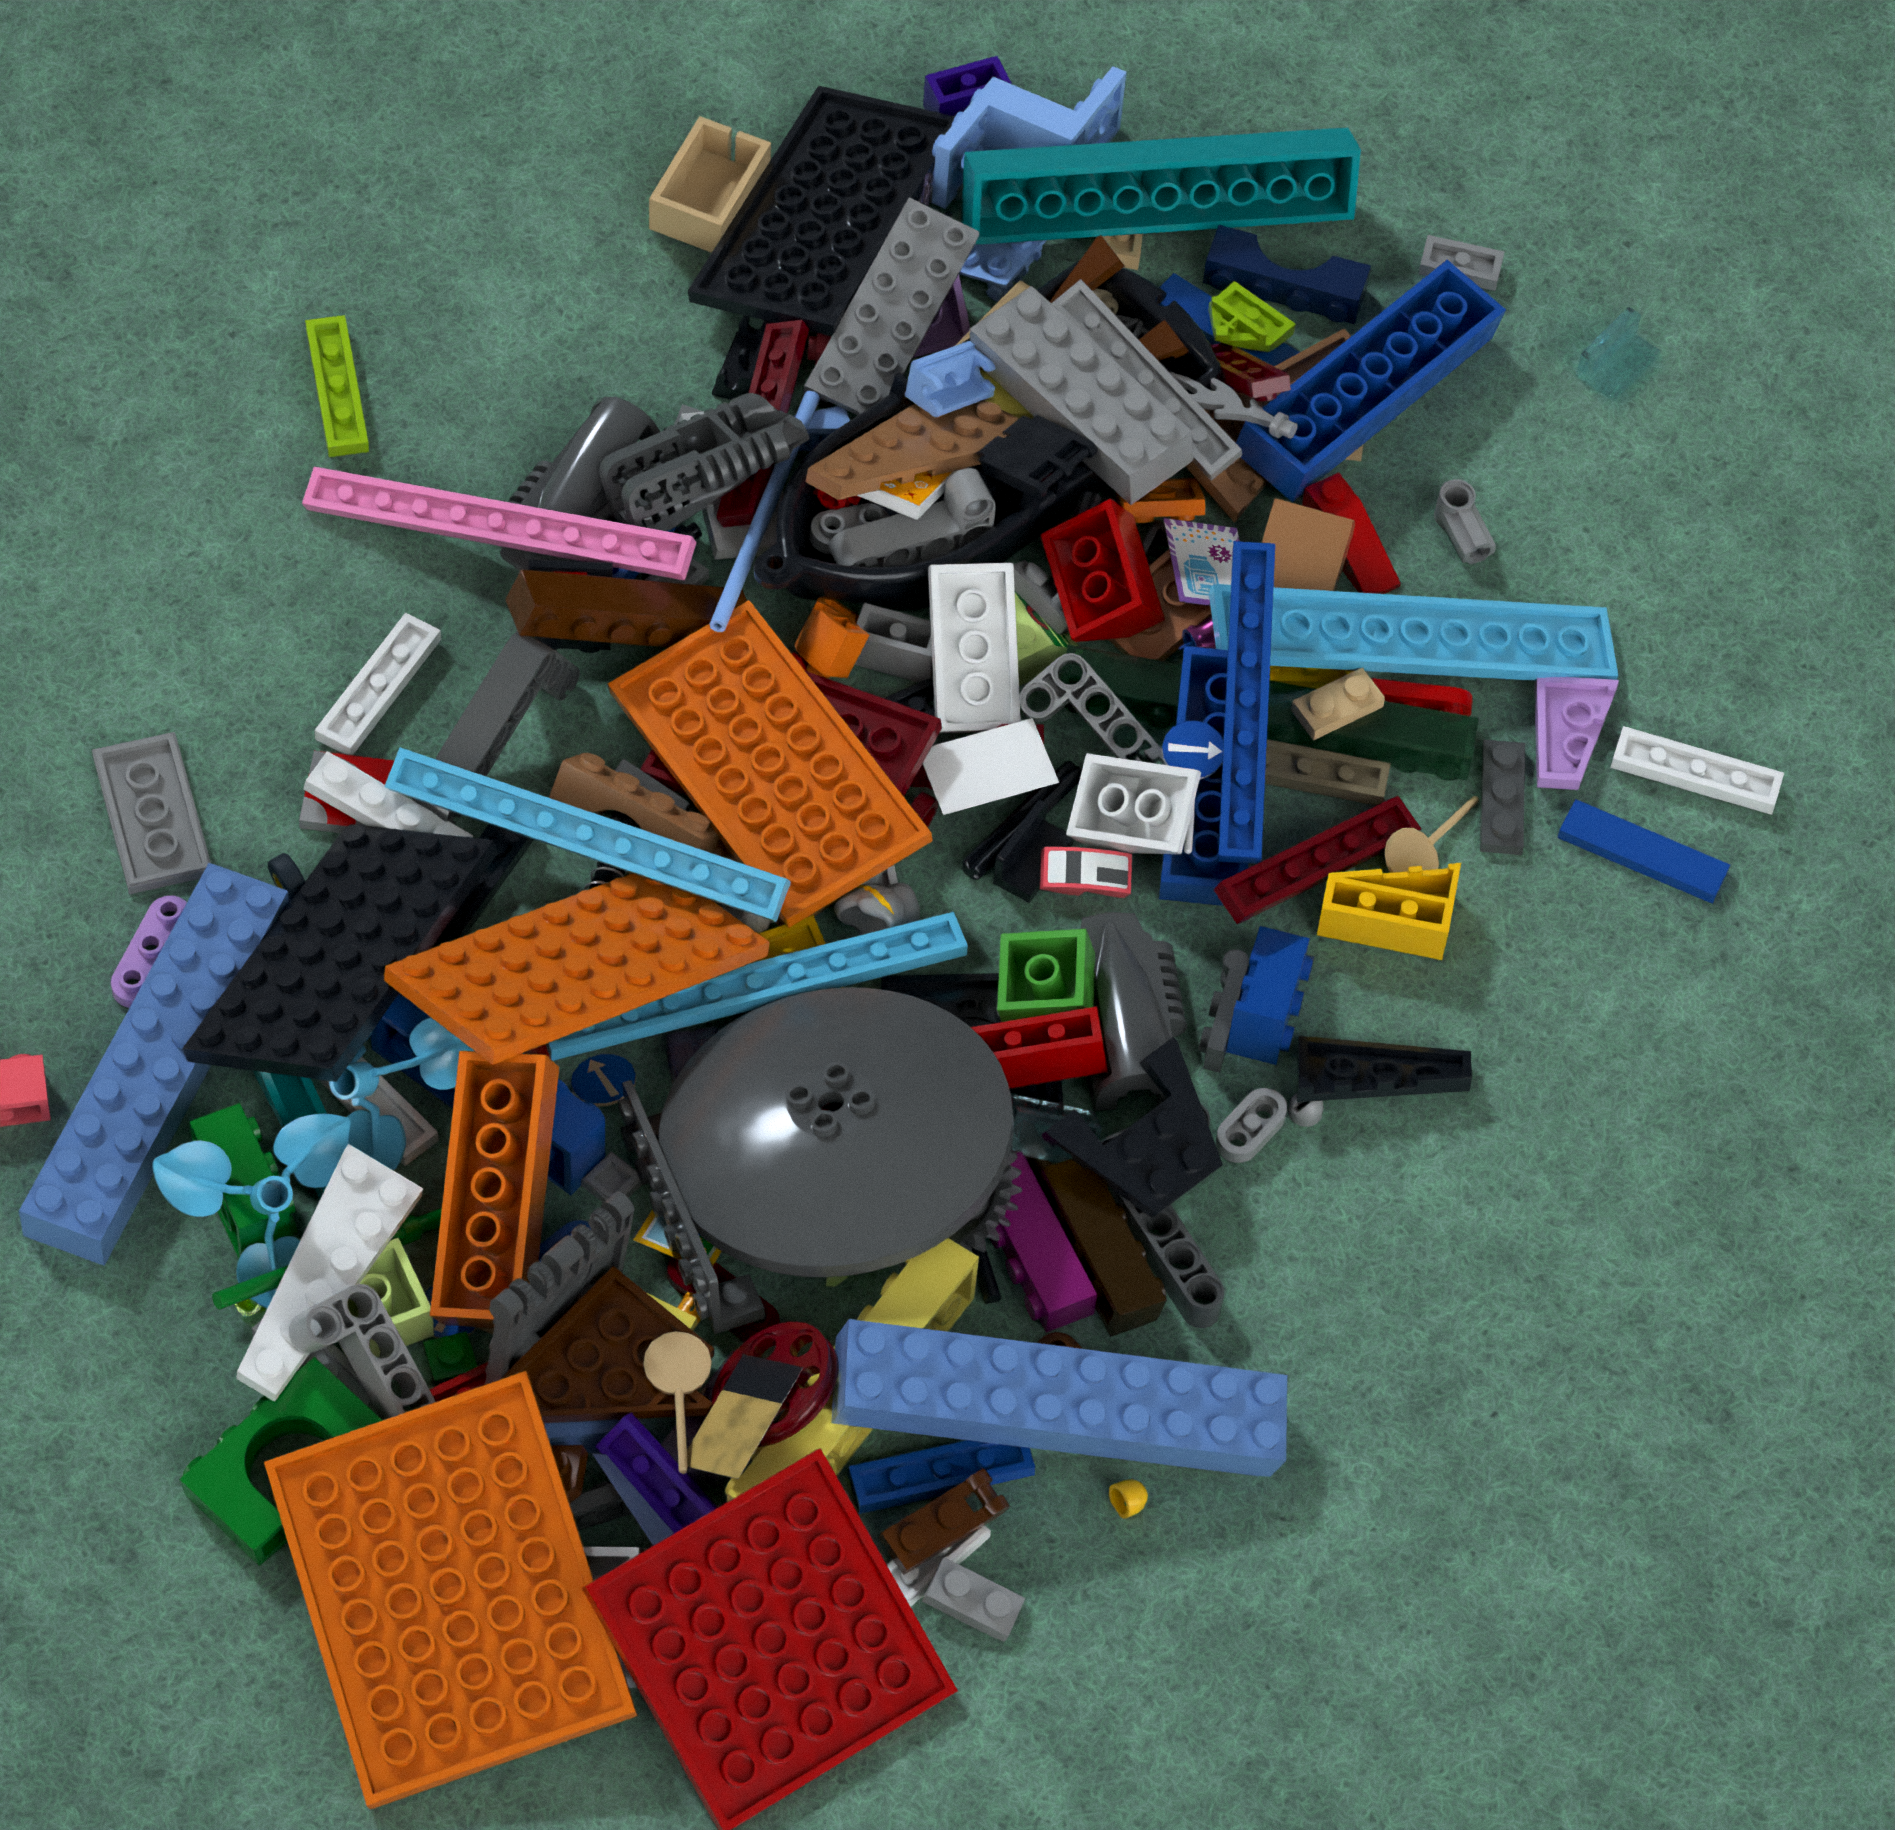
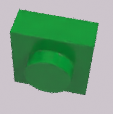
[423,1331,478,1386]

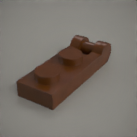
[878,1468,1010,1575]

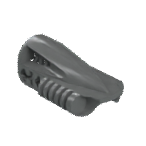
[599,393,810,531]
[500,397,662,571]
[1080,912,1187,1112]

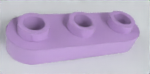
[111,896,187,1008]

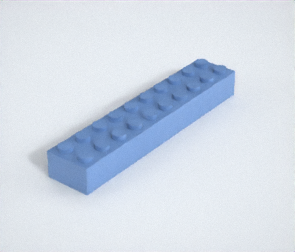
[19,863,289,1266]
[831,1319,1287,1477]

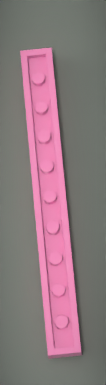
[302,467,697,581]

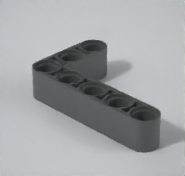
[412,631,580,824]
[1100,1104,1224,1328]

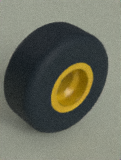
[268,853,306,903]

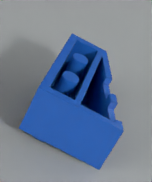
[1226,926,1314,1065]

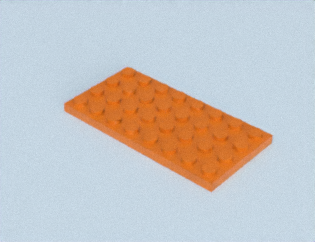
[607,600,933,928]
[384,873,769,1065]

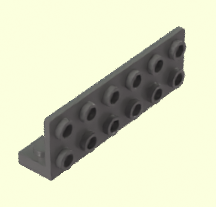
[618,1080,765,1335]

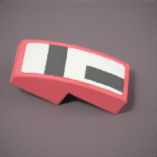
[1040,847,1132,898]

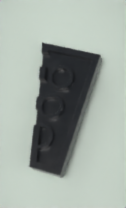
[1297,1036,1472,1102]

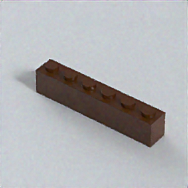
[505,569,747,648]

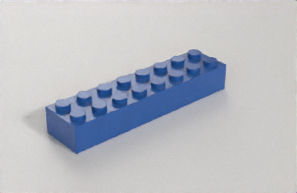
[1236,260,1506,502]

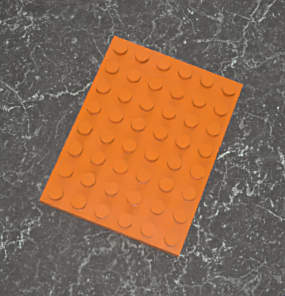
[264,1371,638,1810]

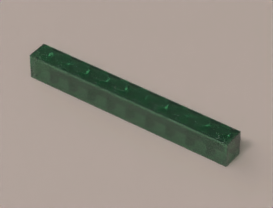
[1060,644,1479,781]

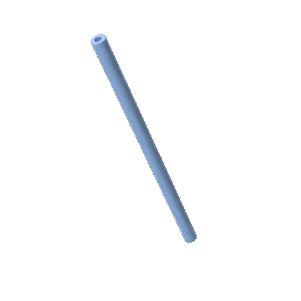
[710,391,820,632]

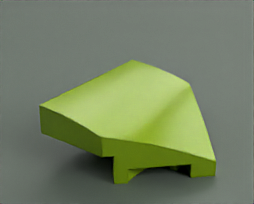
[1208,281,1296,352]

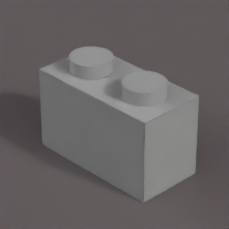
[855,603,933,682]

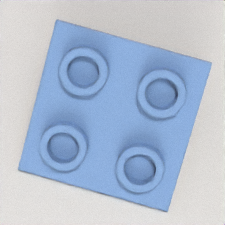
[959,240,1047,301]

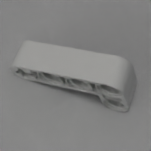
[828,468,996,568]
[1019,653,1166,765]
[289,1284,436,1420]

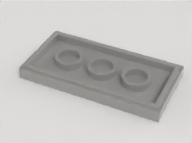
[92,732,211,894]

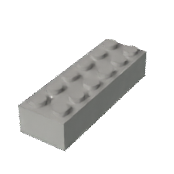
[969,286,1193,505]

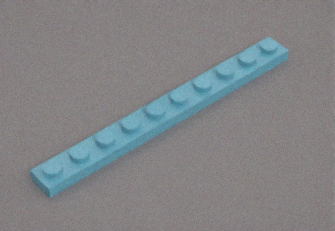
[385,747,791,922]
[546,912,968,1061]

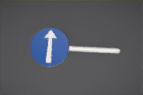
[1162,721,1223,854]

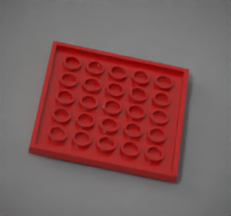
[582,1448,958,1830]

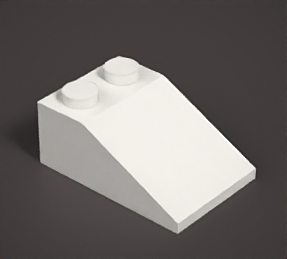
[1066,753,1201,854]

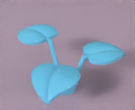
[329,1018,474,1171]
[152,1113,351,1309]

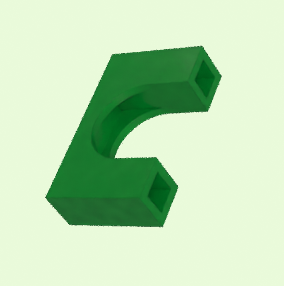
[179,1357,383,1566]

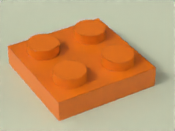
[1116,478,1205,523]

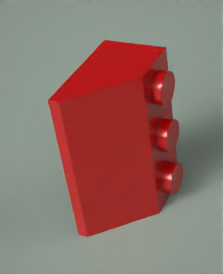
[1040,498,1165,642]

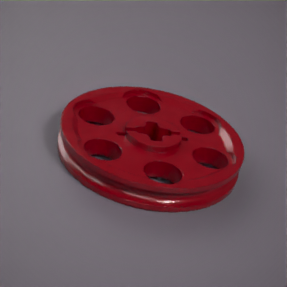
[711,1322,839,1447]

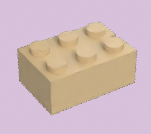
[649,116,771,253]

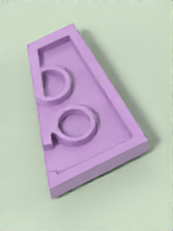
[1535,677,1619,790]

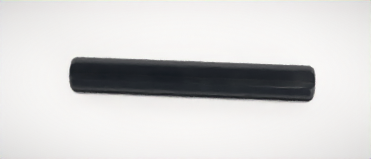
[962,761,1082,880]

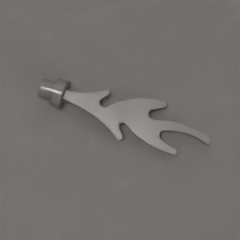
[1169,372,1297,439]

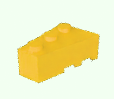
[1316,863,1461,960]

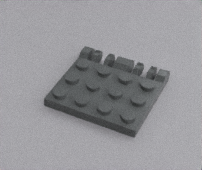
[485,1192,634,1385]

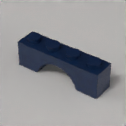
[1203,225,1371,324]

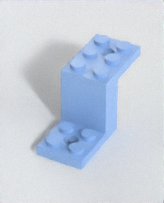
[930,66,1127,209]

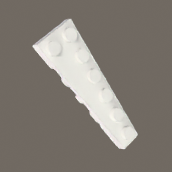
[236,1144,423,1402]

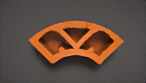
[795,596,870,679]

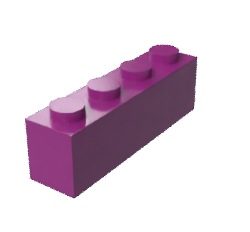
[990,1151,1097,1333]

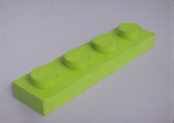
[305,315,369,457]

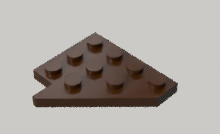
[500,1266,714,1423]

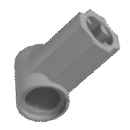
[1434,479,1496,565]

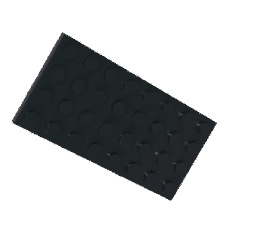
[688,85,955,336]
[182,824,498,1082]

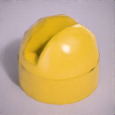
[1109,1479,1148,1519]

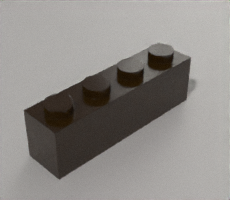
[1038,1159,1167,1337]

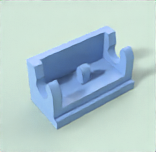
[905,341,996,418]

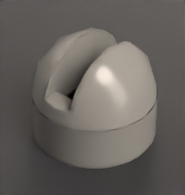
[1288,1093,1324,1127]

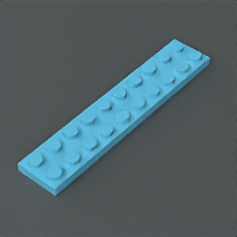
[1209,584,1618,681]

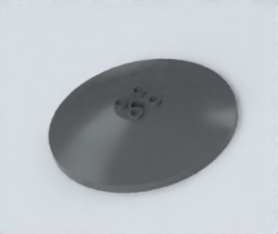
[659,987,1014,1277]

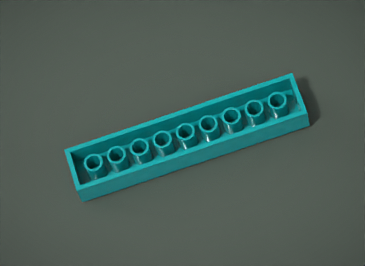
[961,127,1361,245]

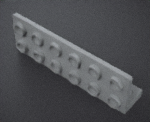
[801,198,979,415]

